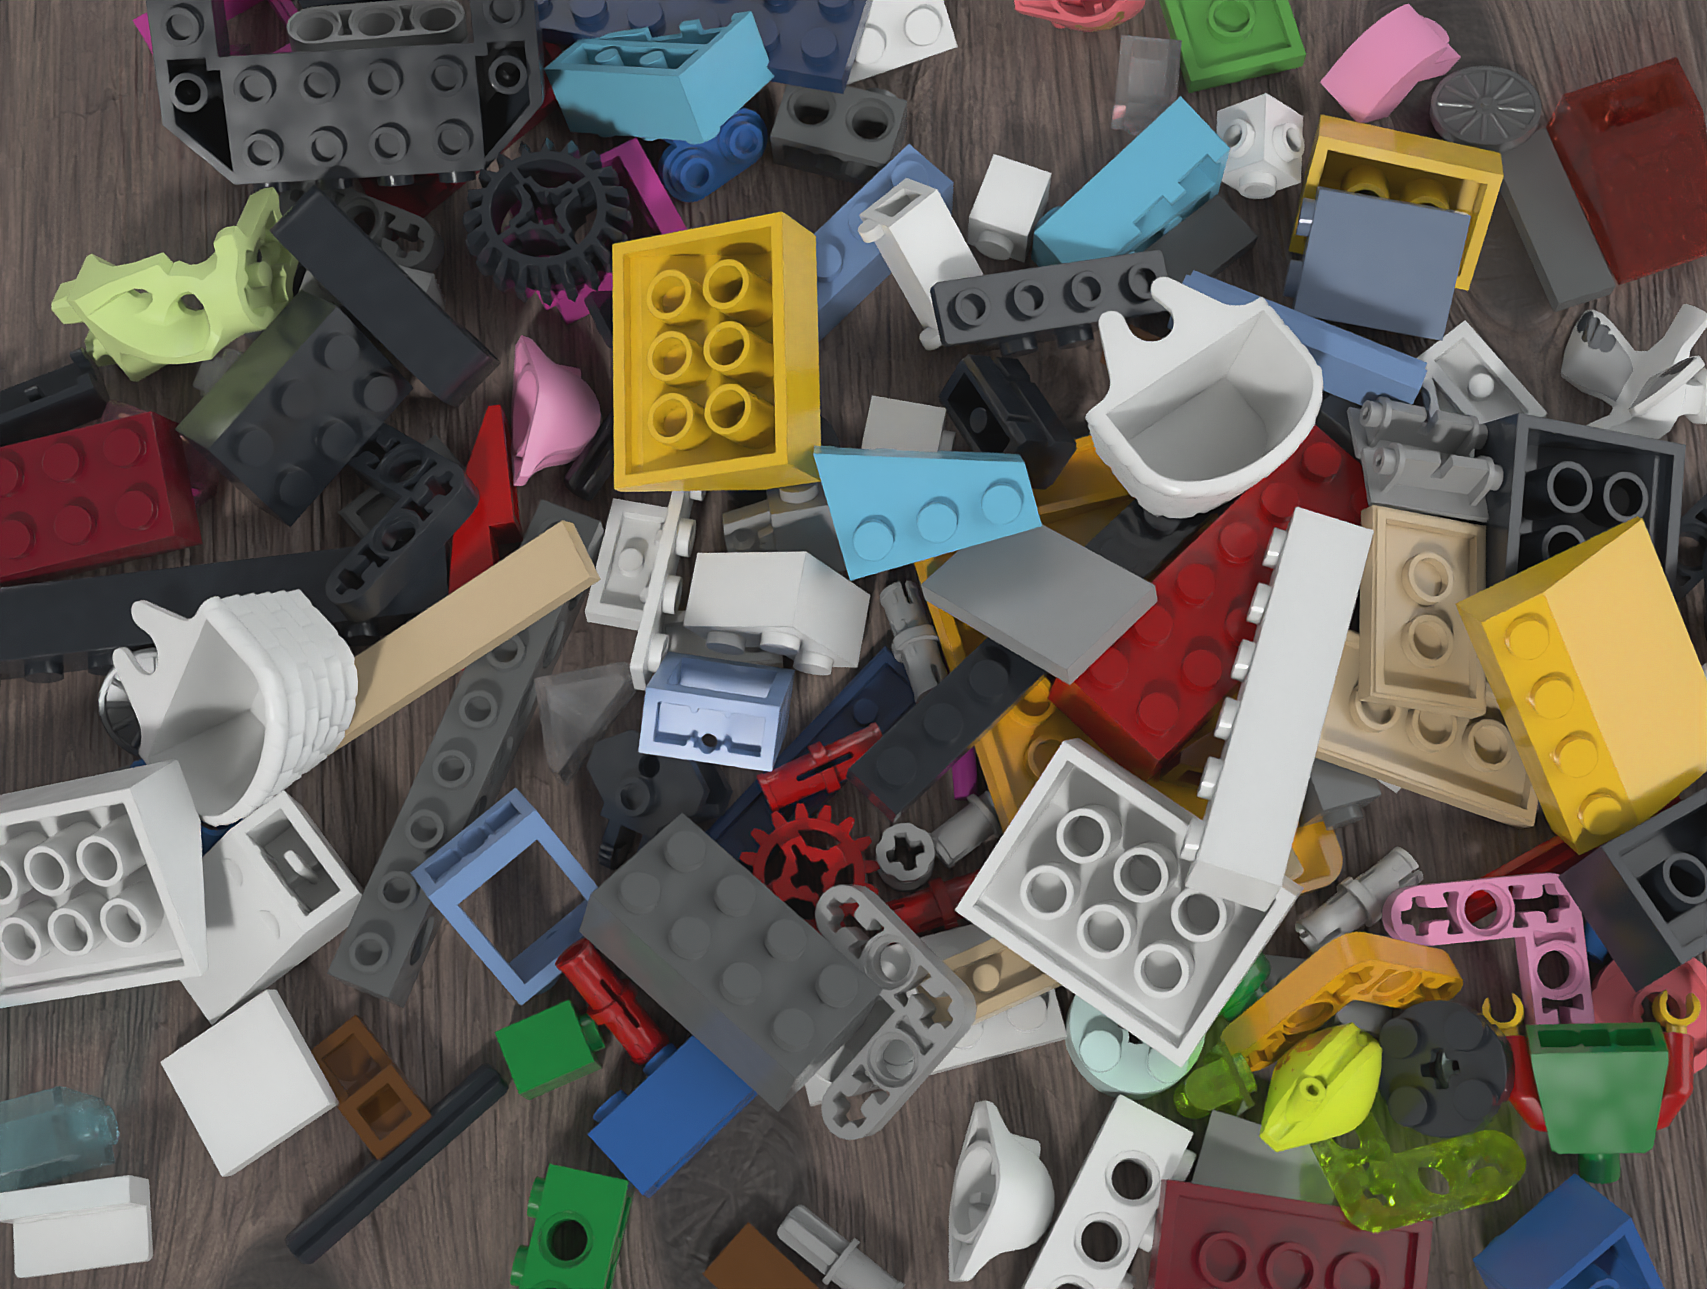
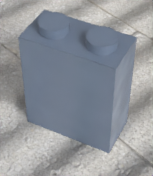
[1283,186,1471,341]

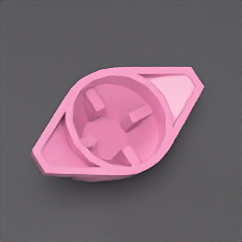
[511,335,601,486]

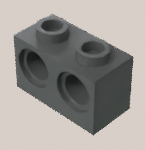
[771,84,907,186]

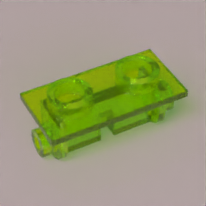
[1173,1041,1257,1119]

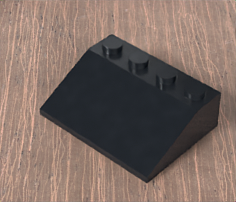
[1468,413,1686,679]

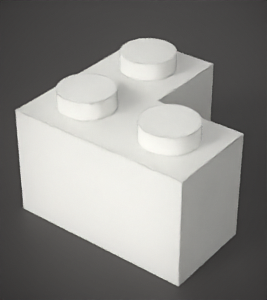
[683,552,870,675]

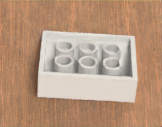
[955,738,1304,1068]
[0,759,208,1008]

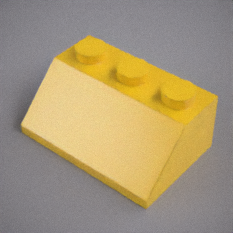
[1288,114,1504,291]

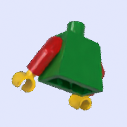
[1482,989,1701,1184]

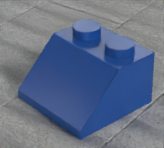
[1472,1173,1664,1289]

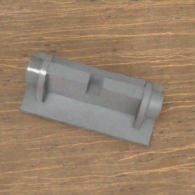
[1347,396,1488,460]
[1360,442,1503,522]

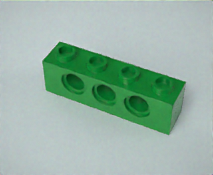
[510,1163,635,1289]

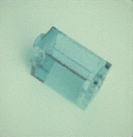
[0,1086,119,1193]

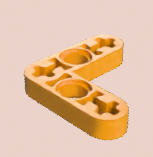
[1220,932,1464,1073]

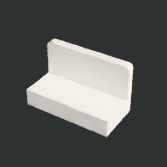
[0,1175,153,1278]

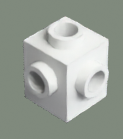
[1216,93,1305,199]

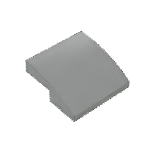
[1192,1109,1345,1205]

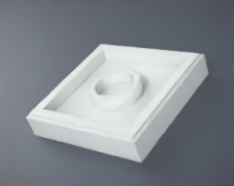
[160,989,339,1177]

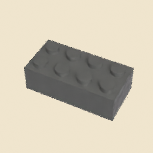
[579,813,883,1112]

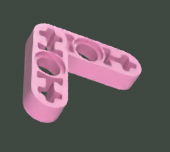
[1382,873,1595,1038]

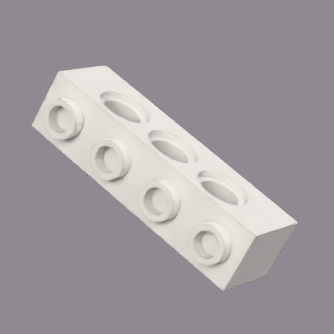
[1021,1094,1196,1289]

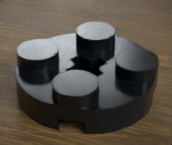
[1378,1000,1515,1138]

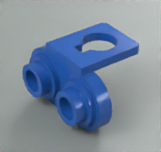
[658,107,768,202]

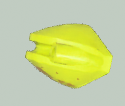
[1259,1022,1382,1152]

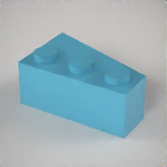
[544,11,774,144]
[1031,96,1230,267]
[813,445,1042,581]

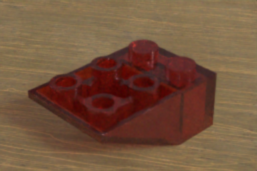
[1546,57,1707,285]

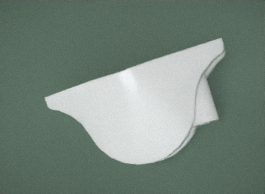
[949,1100,1054,1282]

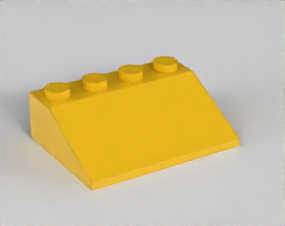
[612,211,821,492]
[1455,516,1707,855]

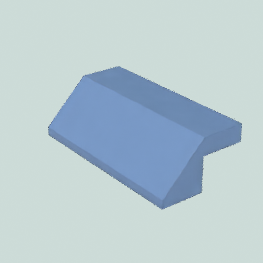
[1167,270,1428,406]

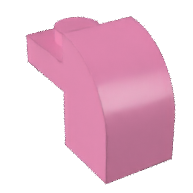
[1320,4,1460,124]

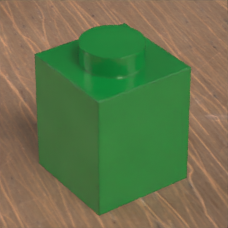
[495,1000,606,1100]

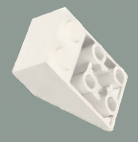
[180,790,364,1026]

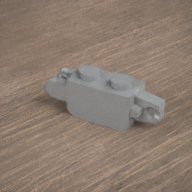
[722,482,847,572]

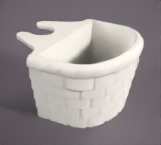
[1085,277,1324,518]
[113,589,358,827]

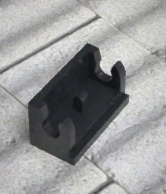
[0,347,115,447]

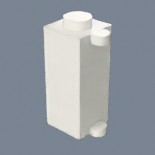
[858,178,983,350]

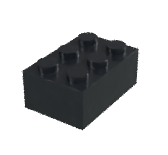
[175,289,414,527]
[1558,787,1707,992]

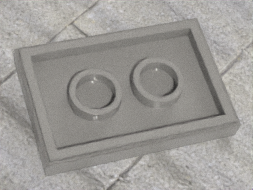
[921,524,1158,685]

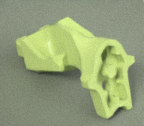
[51,187,298,382]

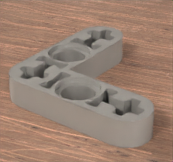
[815,885,977,1140]

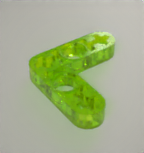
[1309,1110,1526,1233]

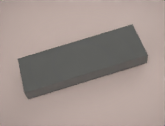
[1500,128,1616,312]

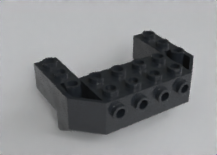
[146,0,546,193]

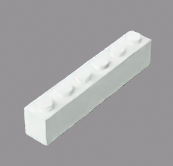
[1180,507,1374,912]

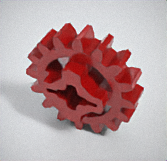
[739,803,880,935]

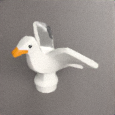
[1561,304,1707,439]

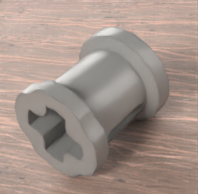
[876,823,935,893]

